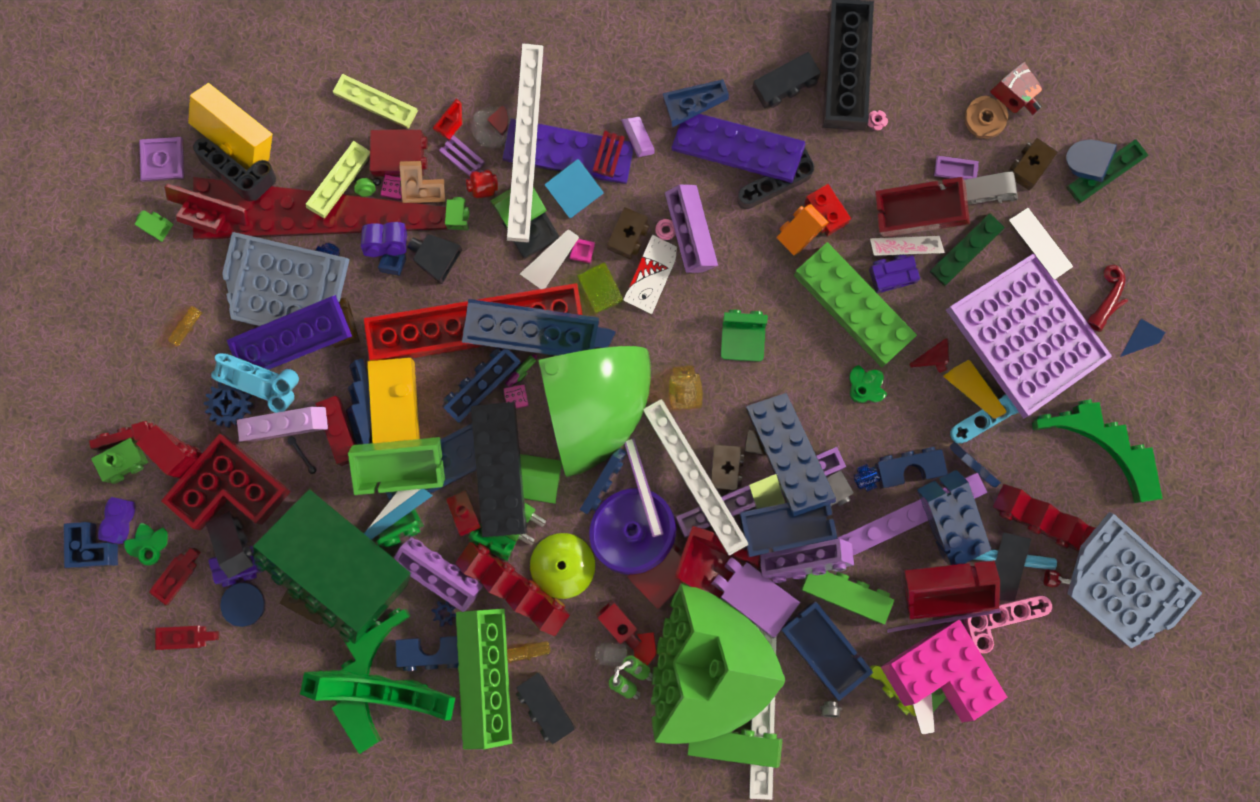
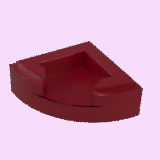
[487,105,509,136]

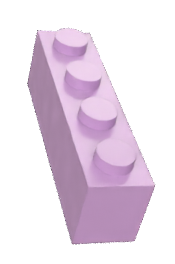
[237,407,328,442]

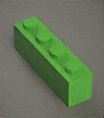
[800,570,894,625]
[688,729,782,768]

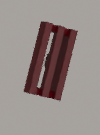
[593,131,625,178]

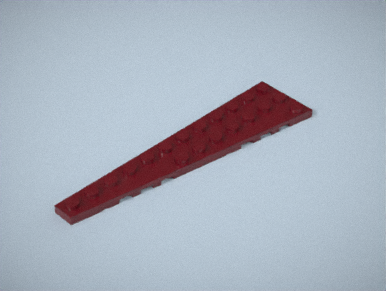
[193,177,447,240]

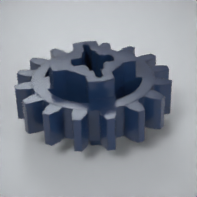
[204,382,253,428]

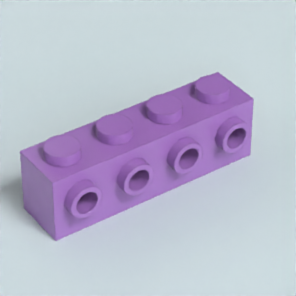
[665,185,718,273]
[394,537,483,612]
[760,539,854,583]

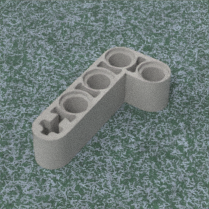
[940,172,1018,205]

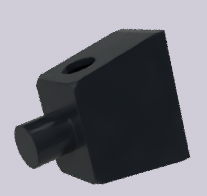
[408,234,462,284]

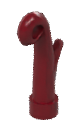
[1087,265,1128,332]

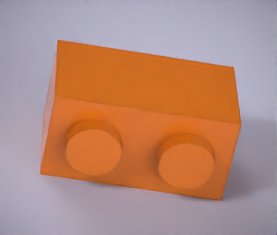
[776,204,829,255]

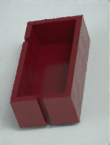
[875,177,970,237]
[905,560,1000,620]

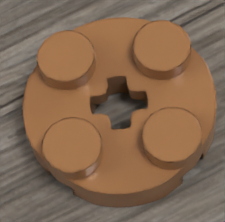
[965,96,1008,139]

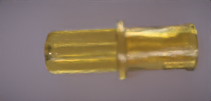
[168,306,203,346]
[507,641,551,663]

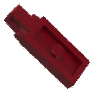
[149,548,201,605]
[155,625,219,650]

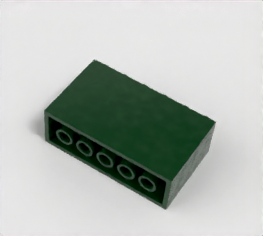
[253,489,411,644]

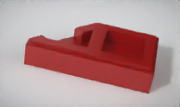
[433,99,462,140]
[634,632,657,665]

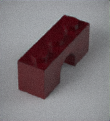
[315,396,356,466]

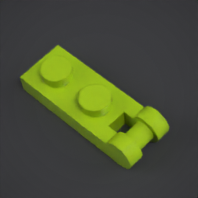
[870,665,916,716]

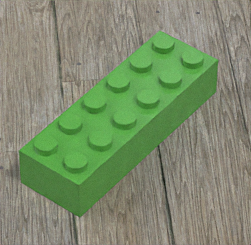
[794,242,917,368]
[456,609,512,749]

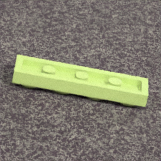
[333,74,418,129]
[306,141,370,218]

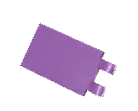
[711,557,800,639]

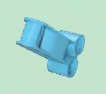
[211,353,299,413]
[950,394,1019,443]

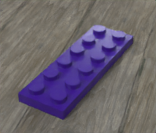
[671,114,806,183]
[503,118,633,184]
[227,295,352,370]

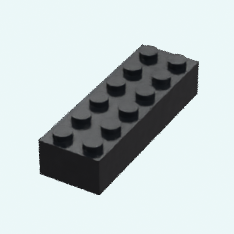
[822,0,874,130]

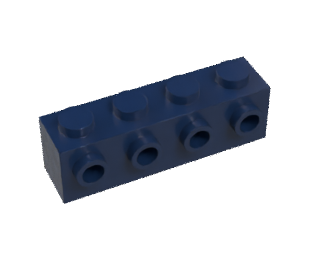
[442,347,521,423]

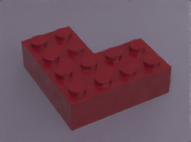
[161,434,291,530]

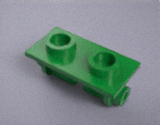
[469,523,517,561]

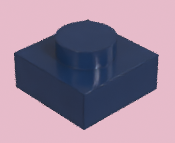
[378,254,407,276]

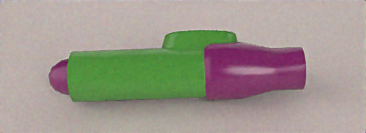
[505,354,537,387]

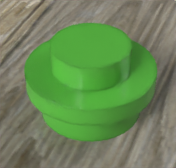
[354,178,376,197]

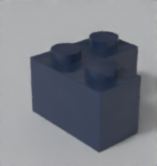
[64,522,118,569]

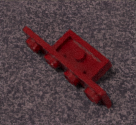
[164,184,248,234]

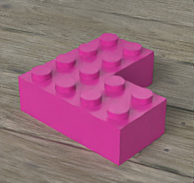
[881,620,1008,723]

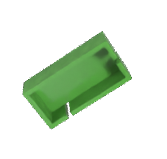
[348,437,445,495]

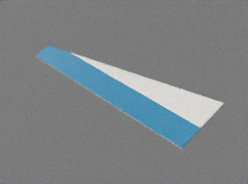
[364,489,433,539]

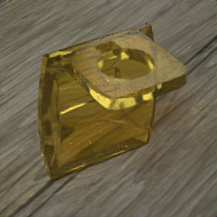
[669,365,703,410]

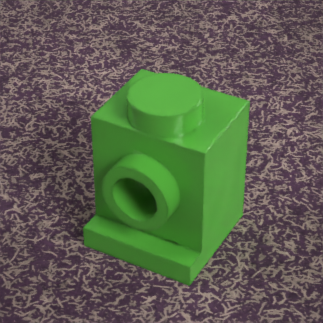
[445,197,470,230]
[135,211,174,242]

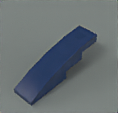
[346,359,371,445]

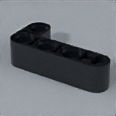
[193,138,276,201]
[737,148,814,209]

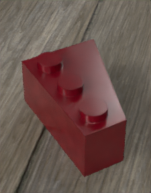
[136,424,202,478]

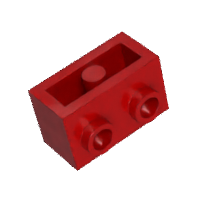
[804,184,851,237]

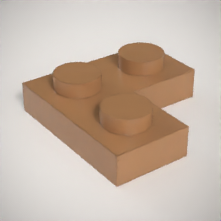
[400,161,445,203]

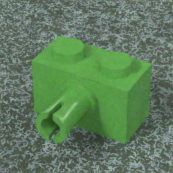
[91,438,148,484]

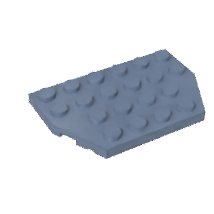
[222,232,350,326]
[1067,512,1202,648]

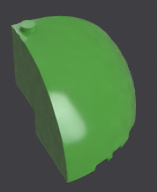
[539,346,651,478]
[651,583,785,744]

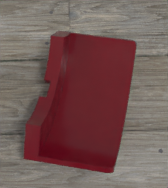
[675,526,761,598]

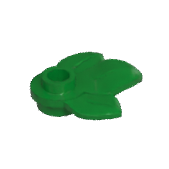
[849,365,887,403]
[124,523,168,566]

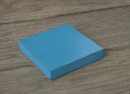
[545,159,604,218]

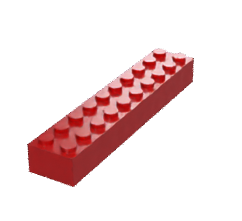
[364,283,582,361]

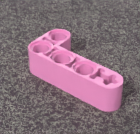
[964,596,1052,654]

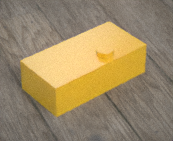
[188,83,273,170]
[368,358,420,443]

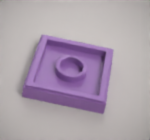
[139,137,184,182]

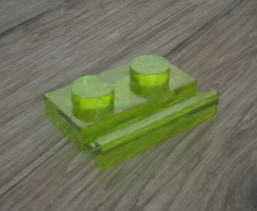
[577,262,624,314]

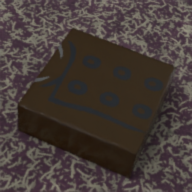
[744,430,766,456]

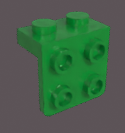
[721,310,768,362]
[377,508,424,548]

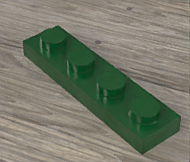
[1066,139,1149,204]
[930,213,1005,287]

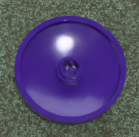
[589,488,676,575]

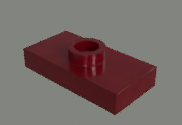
[446,490,481,536]

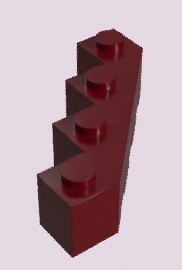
[993,484,1096,552]
[455,542,570,636]

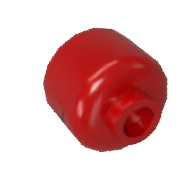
[466,170,498,198]

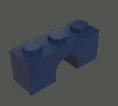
[875,447,948,489]
[396,636,459,671]

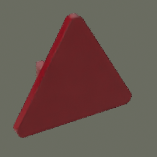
[909,338,949,373]

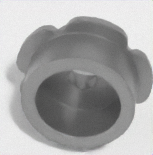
[820,701,842,718]

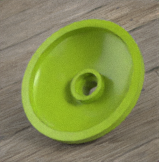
[530,533,595,599]

